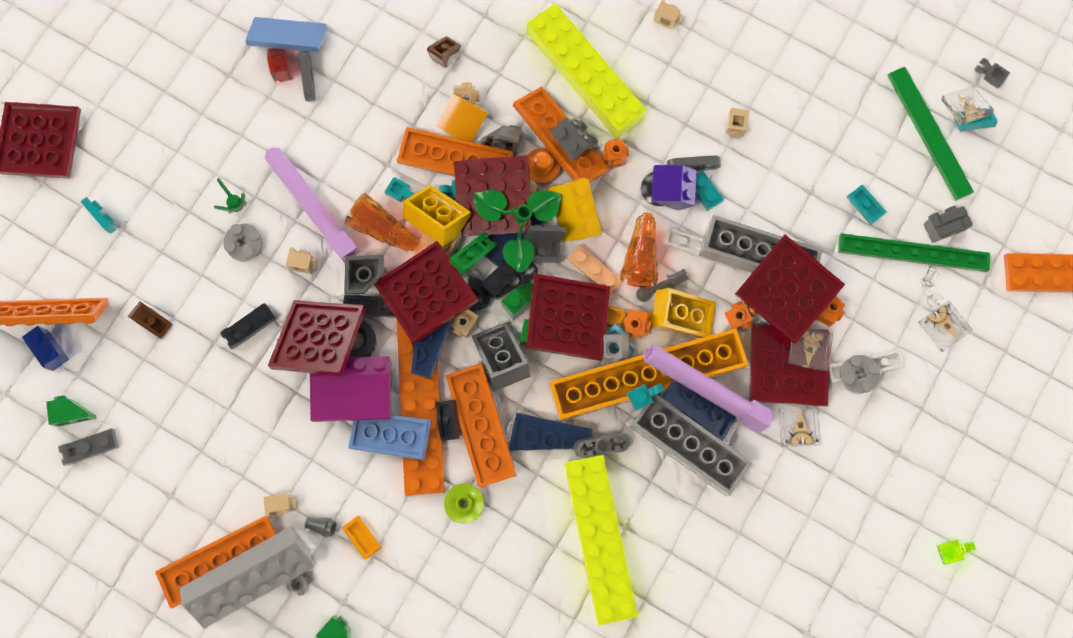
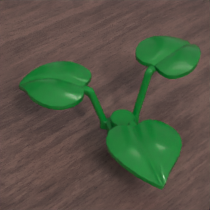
[473,190,562,273]

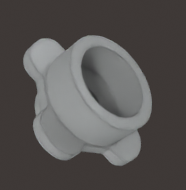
[286,575,311,596]

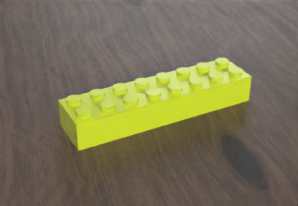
[527,3,647,139]
[564,455,638,626]

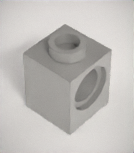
[604,333,629,362]

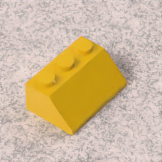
[548,177,602,242]
[403,185,471,247]

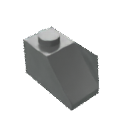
[481,125,522,156]
[344,255,384,295]

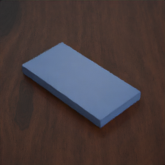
[245,17,326,52]
[348,415,431,460]

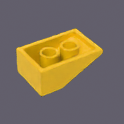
[651,288,716,338]

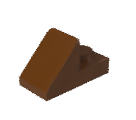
[427,36,461,68]
[127,301,172,339]

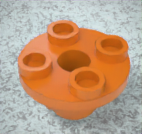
[527,148,560,185]

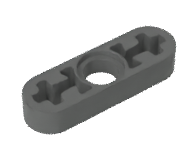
[299,51,316,102]
[667,155,721,171]
[573,433,630,459]

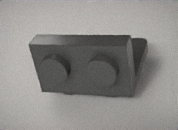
[550,117,600,161]
[522,225,566,263]

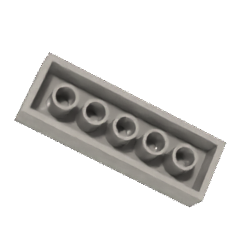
[699,215,823,272]
[629,395,752,497]
[180,526,315,629]

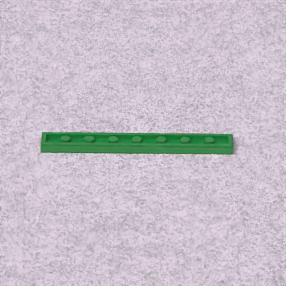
[887,66,974,201]
[838,233,990,272]

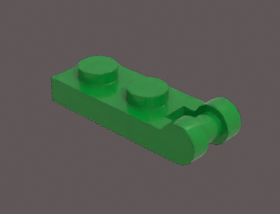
[449,232,498,274]

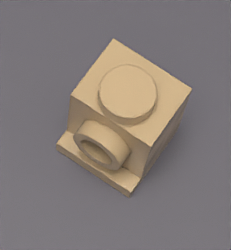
[653,0,683,30]
[725,107,749,139]
[286,247,318,274]
[450,309,479,338]
[263,493,296,517]

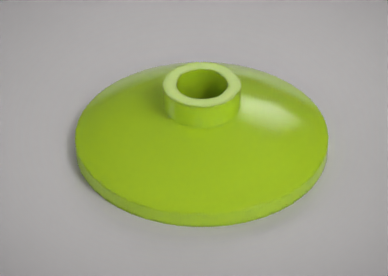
[444,483,484,524]

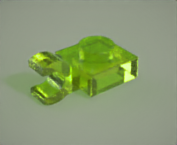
[936,540,976,565]

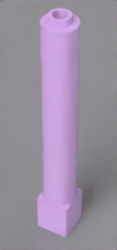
[264,147,360,264]
[643,345,772,434]

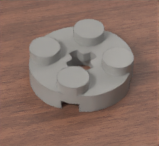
[224,224,263,262]
[839,355,880,394]

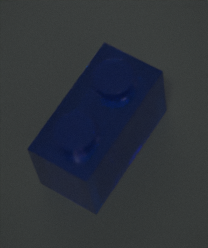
[21,325,69,371]

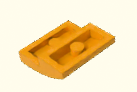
[436,94,488,142]

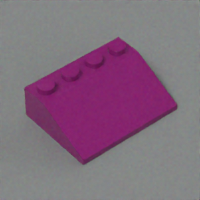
[310,356,393,422]

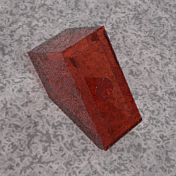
[267,48,293,83]

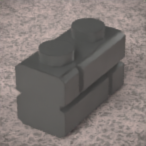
[923,205,973,243]

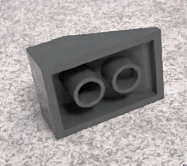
[472,322,531,391]

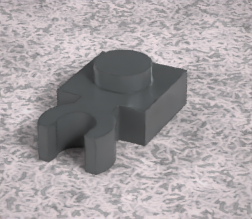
[974,58,1011,89]

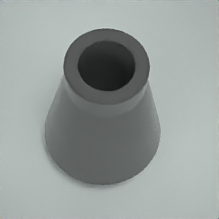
[305,517,336,538]

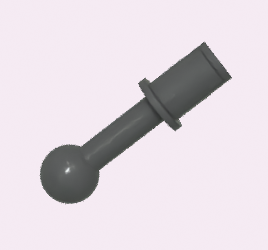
[636,269,689,302]

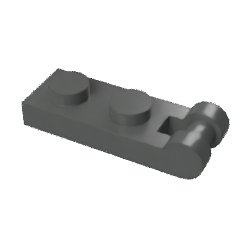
[58,429,119,466]

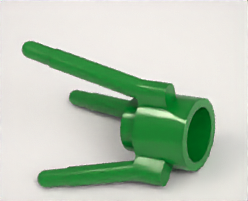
[214,178,247,214]

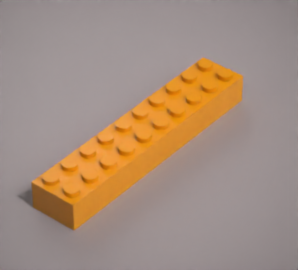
[549,328,749,422]

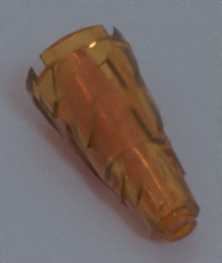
[344,192,419,253]
[619,212,659,287]

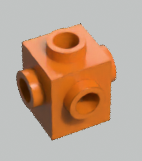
[601,139,629,168]
[816,296,846,327]
[724,301,757,330]
[624,309,653,339]

